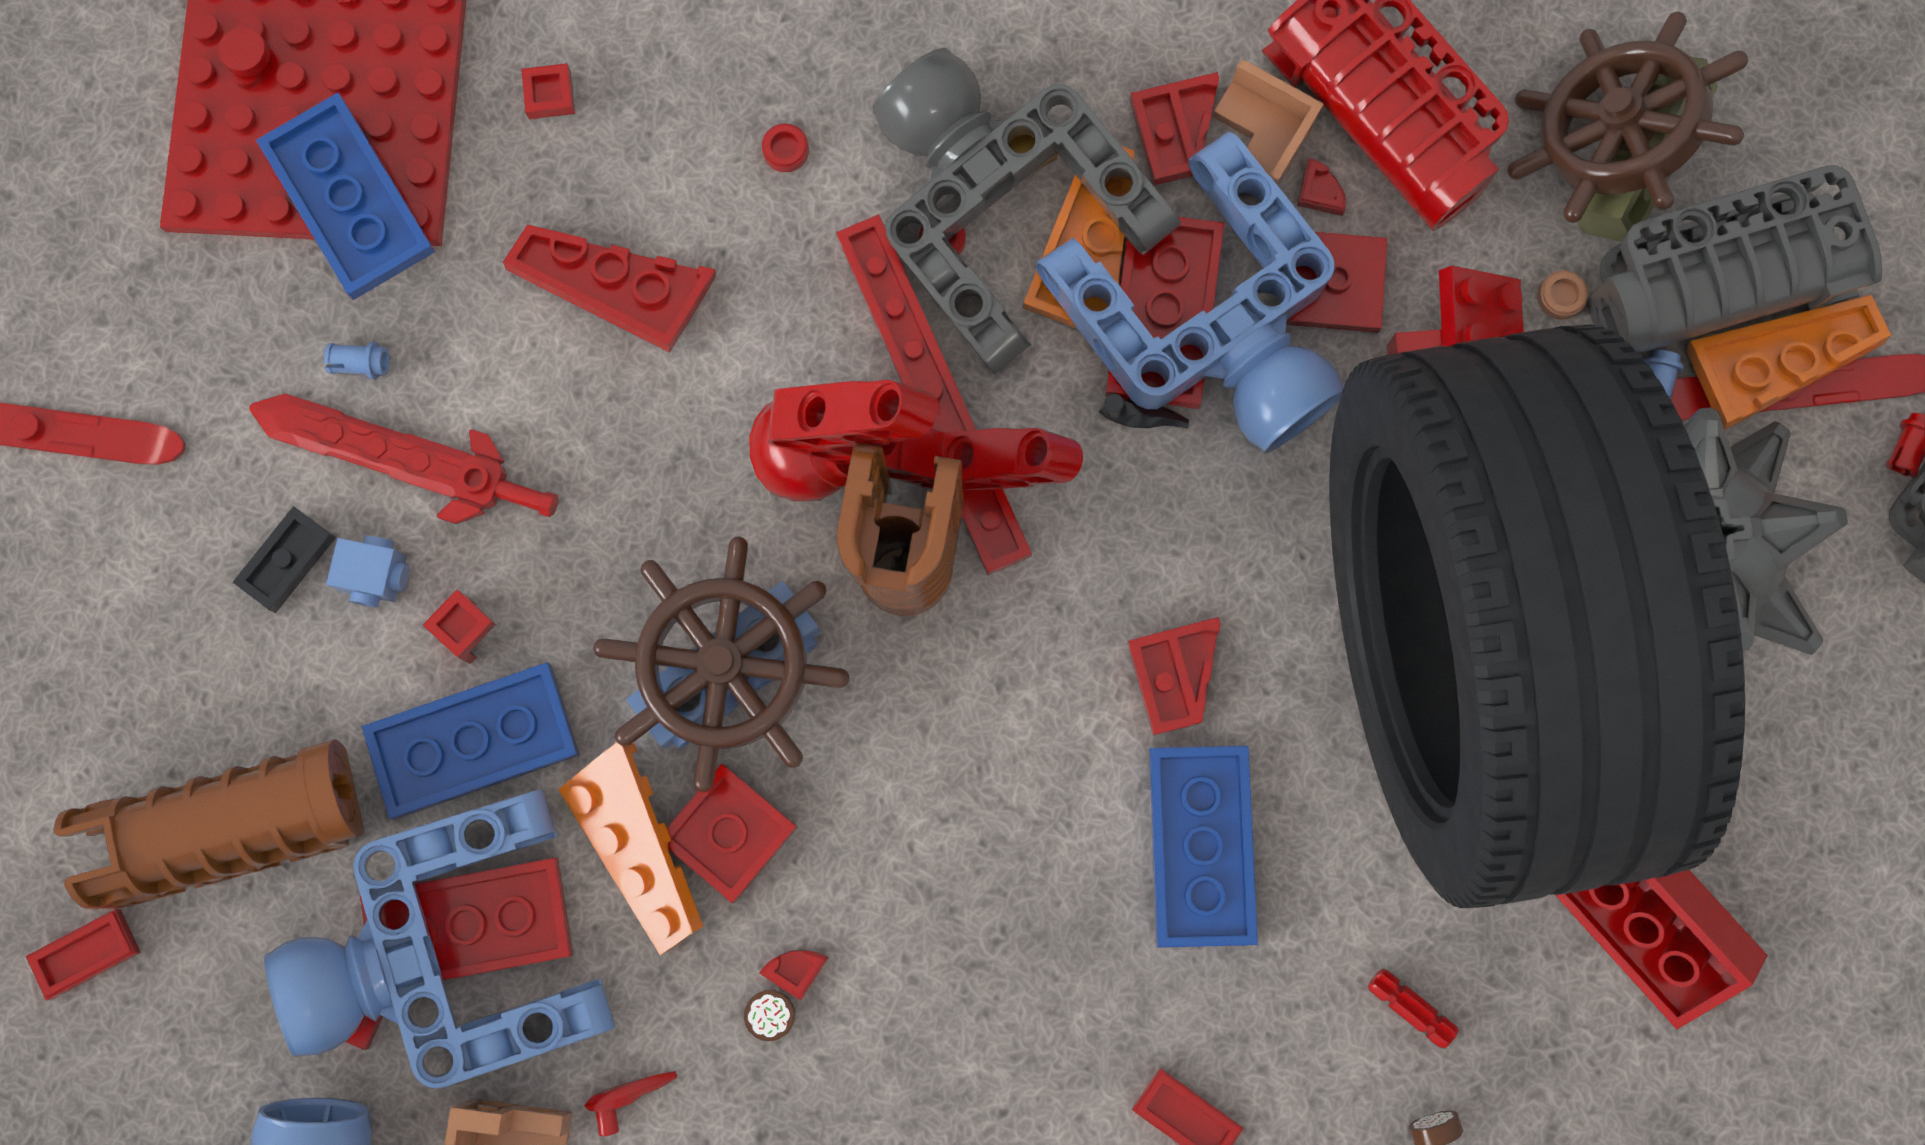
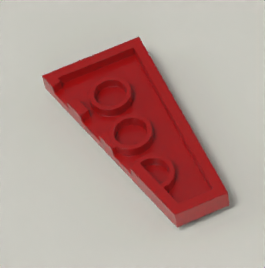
[503,224,716,353]

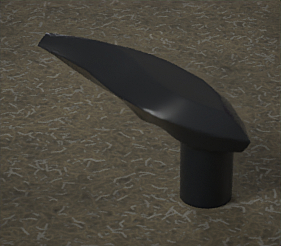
[1098,394,1189,429]

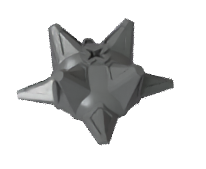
[1684,408,1848,655]

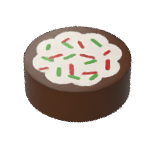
[744,990,795,1041]
[1409,1111,1463,1145]

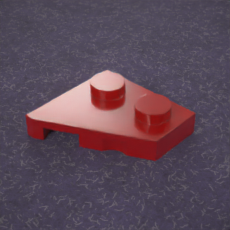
[1130,72,1219,186]
[1127,617,1221,736]

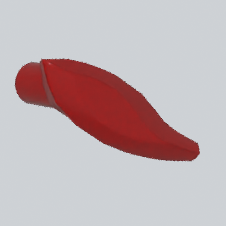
[584,1071,678,1136]

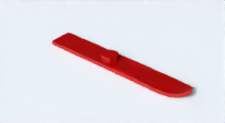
[1671,354,1925,421]
[0,403,186,465]

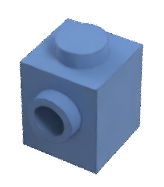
[326,535,410,608]

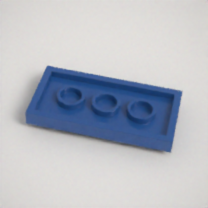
[256,93,436,300]
[361,662,580,820]
[1149,746,1258,948]

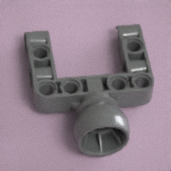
[873,47,1181,374]

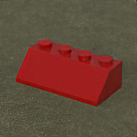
[1555,870,1768,1029]

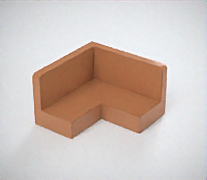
[1212,59,1324,186]
[444,1099,572,1145]

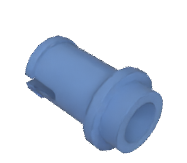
[324,342,390,379]
[1644,350,1683,399]

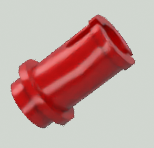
[1886,413,1925,477]

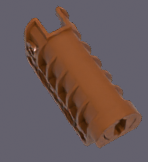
[837,442,964,616]
[53,739,364,909]

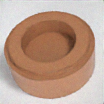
[1537,270,1588,320]

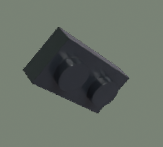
[232,506,336,613]

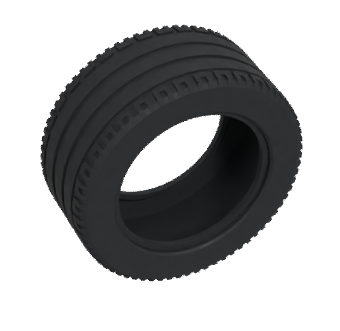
[1329,324,1745,908]

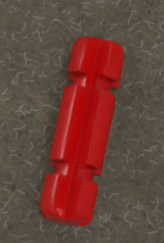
[1368,969,1459,1049]

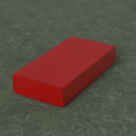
[26,909,141,1001]
[1132,1068,1244,1145]

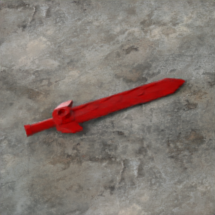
[249,393,559,524]

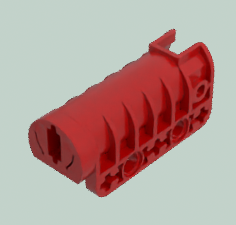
[1261,0,1509,231]

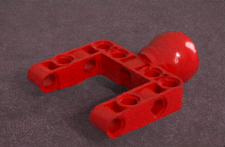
[749,380,1083,502]

